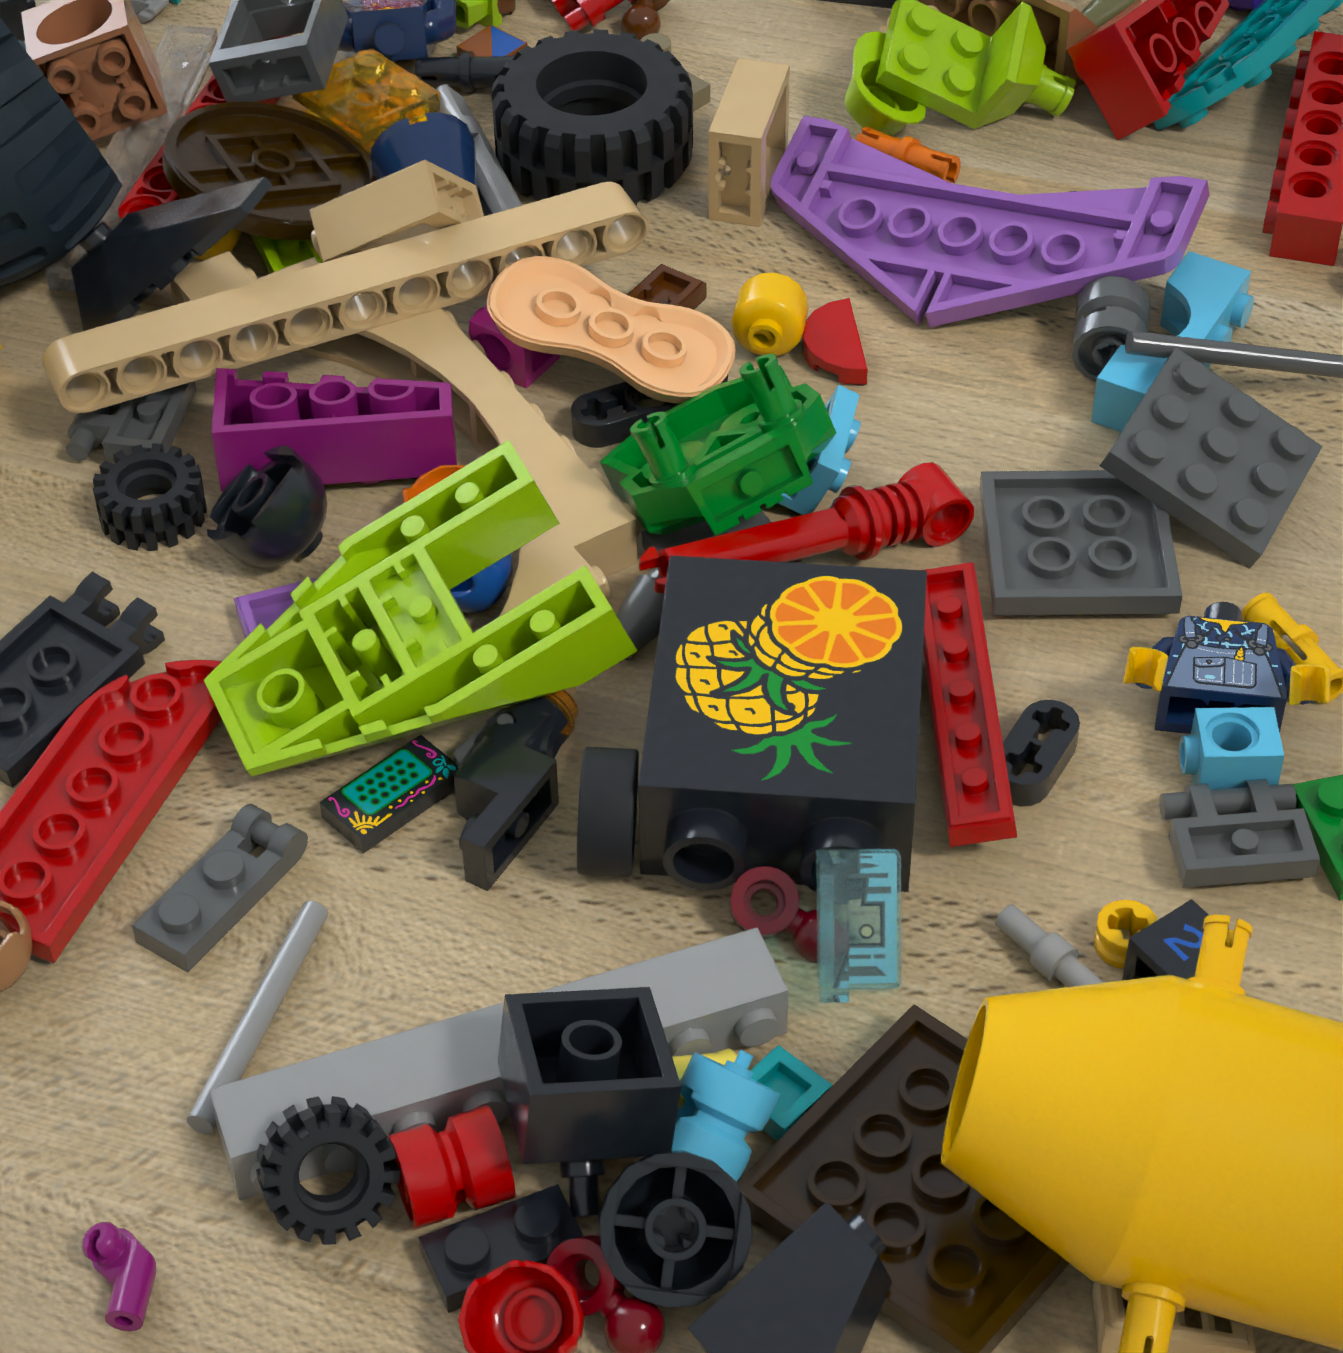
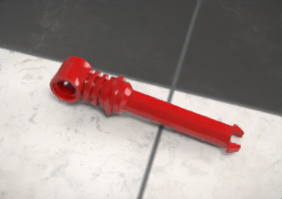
[638,462,975,594]

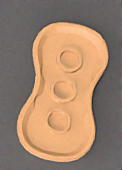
[487,256,736,403]

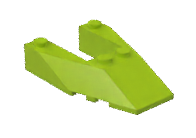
[204,440,637,776]

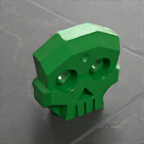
[600,354,837,536]

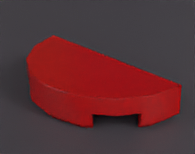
[802,298,868,385]

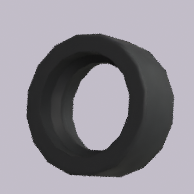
[577,747,639,877]

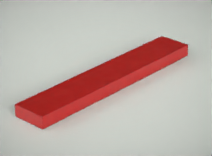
[923,562,1017,847]

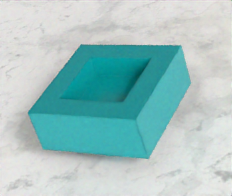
[750,1045,833,1141]

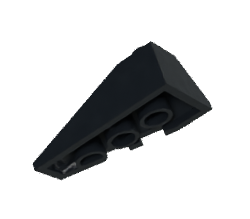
[71,177,272,331]

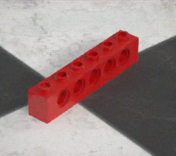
[1262,31,1343,266]

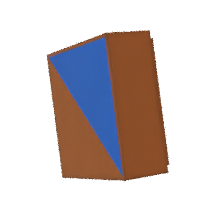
[456,25,527,57]

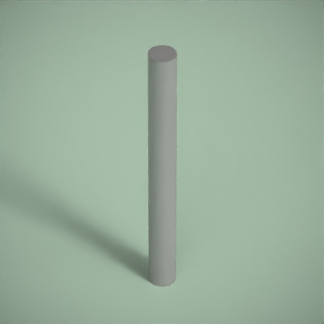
[186,901,328,1134]

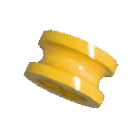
[1094,899,1158,969]

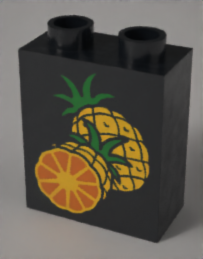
[638,556,927,899]

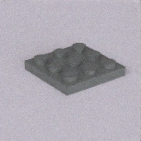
[1099,347,1323,568]
[979,470,1182,615]

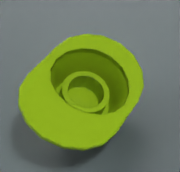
[844,31,926,136]

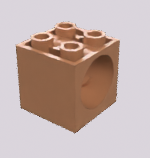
[21,0,168,141]

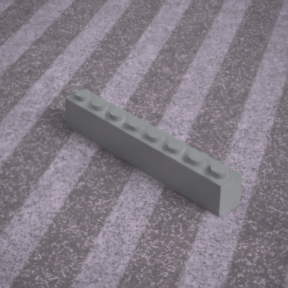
[209,927,788,1200]

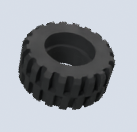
[492,29,693,206]

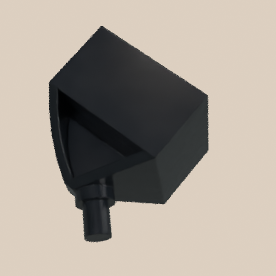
[498,987,681,1217]

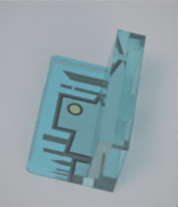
[816,849,901,1003]

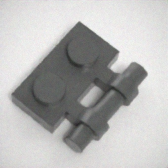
[66,381,196,461]
[1159,779,1320,888]

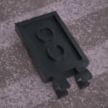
[0,571,165,788]

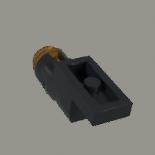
[454,690,578,891]

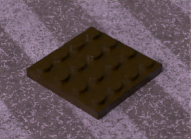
[736,1004,1070,1353]

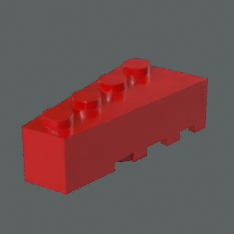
[1067,0,1230,141]

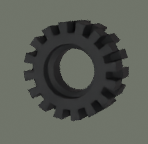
[93,443,207,551]
[256,1096,400,1245]

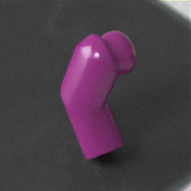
[82,1222,156,1332]

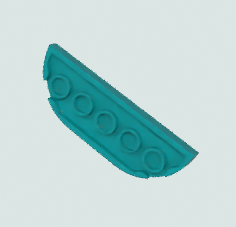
[1153,0,1343,130]

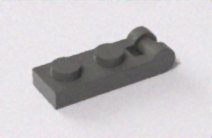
[132,804,308,972]

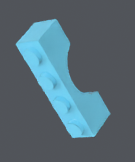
[1091,251,1254,432]

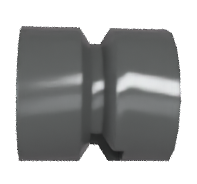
[1072,276,1150,381]

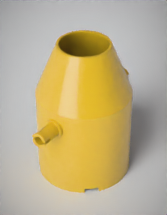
[941,914,1343,1353]

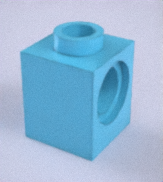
[1179,707,1284,790]

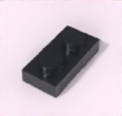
[419,1184,584,1313]

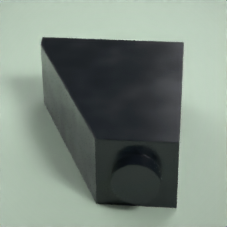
[688,1202,893,1353]

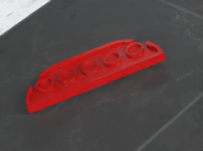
[0,660,222,963]

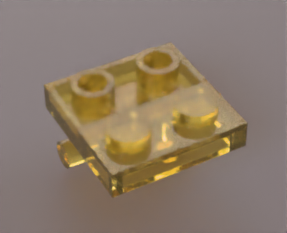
[292,48,441,155]

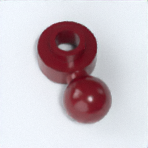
[729,866,848,964]
[546,1235,665,1353]

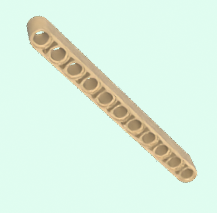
[42,182,648,413]

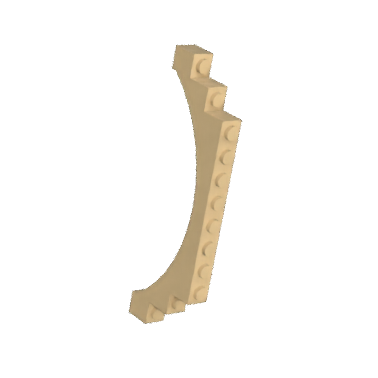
[170,251,641,710]

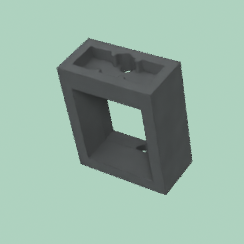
[208,0,349,102]

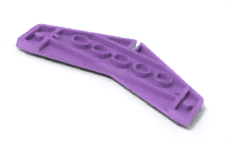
[771,116,1210,328]

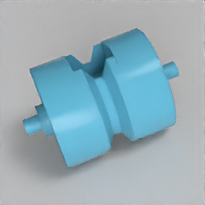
[672,1049,781,1182]

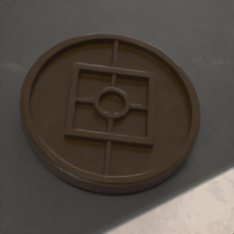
[162,102,377,241]

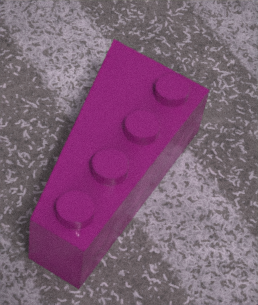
[211,368,457,492]

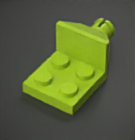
[876,0,1076,129]

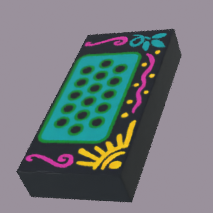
[319,734,457,854]

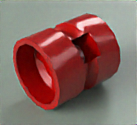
[387,1105,516,1230]

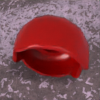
[458,1260,585,1353]

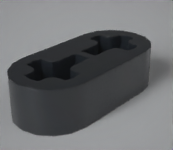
[1003,700,1080,807]

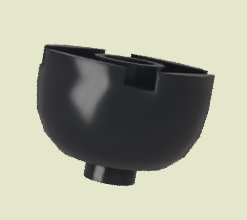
[207,445,327,568]
[598,1150,752,1308]

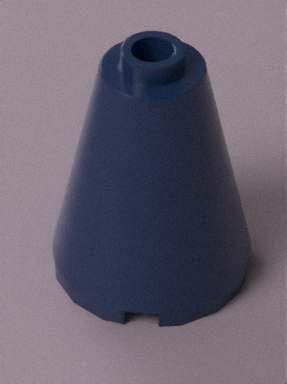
[370,112,478,191]

